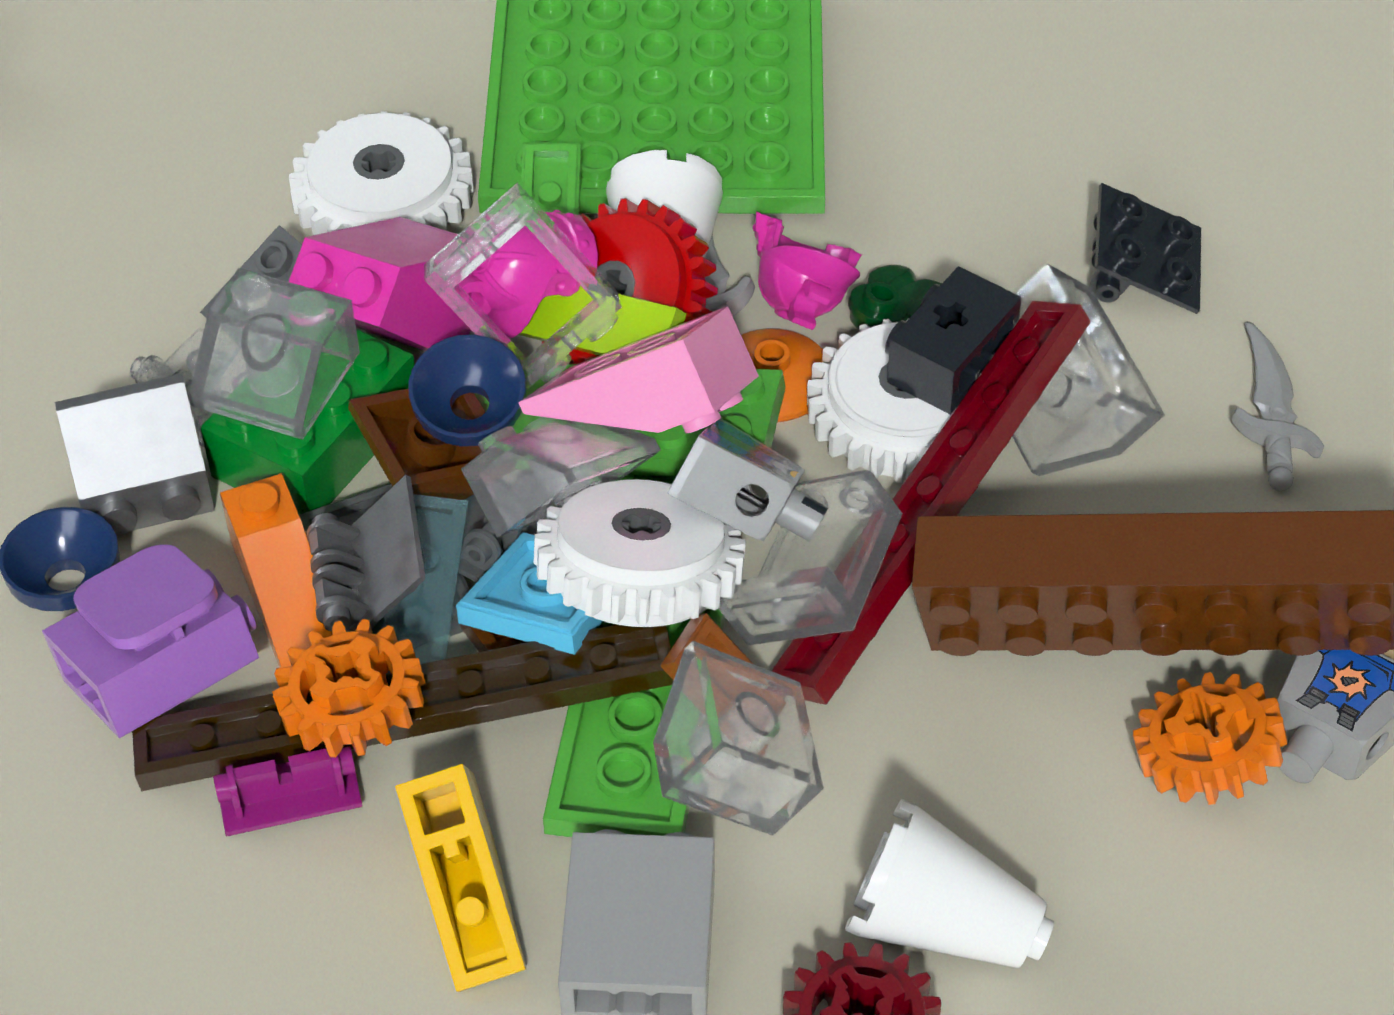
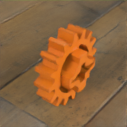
[272,619,426,758]
[1133,672,1288,805]

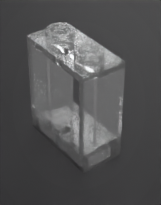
[424,182,622,389]

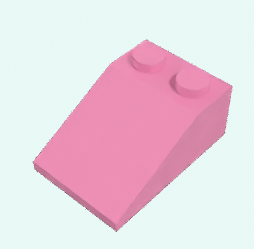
[518,306,759,433]

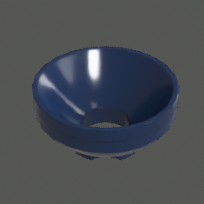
[409,334,526,446]
[0,507,120,611]

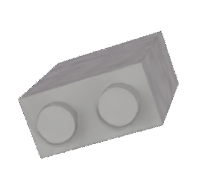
[558,830,715,1015]

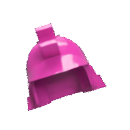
[445,210,598,339]
[752,211,862,330]

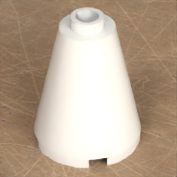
[606,150,723,258]
[845,799,1054,968]

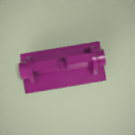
[213,746,363,837]

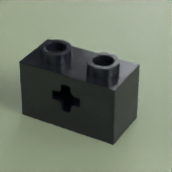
[885,266,1022,415]

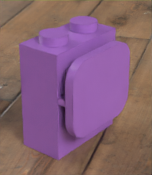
[42,544,259,739]

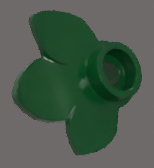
[848,265,942,329]

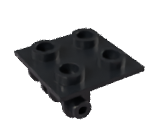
[1090,183,1201,314]

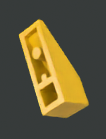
[395,764,527,992]

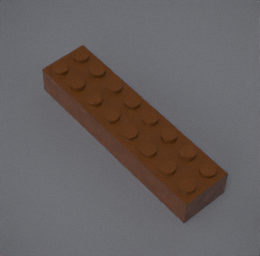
[912,510,1394,656]

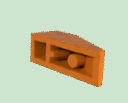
[220,473,333,667]

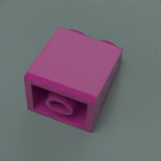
[283,217,477,351]

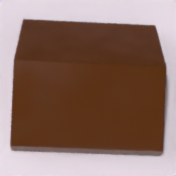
[348,389,517,506]

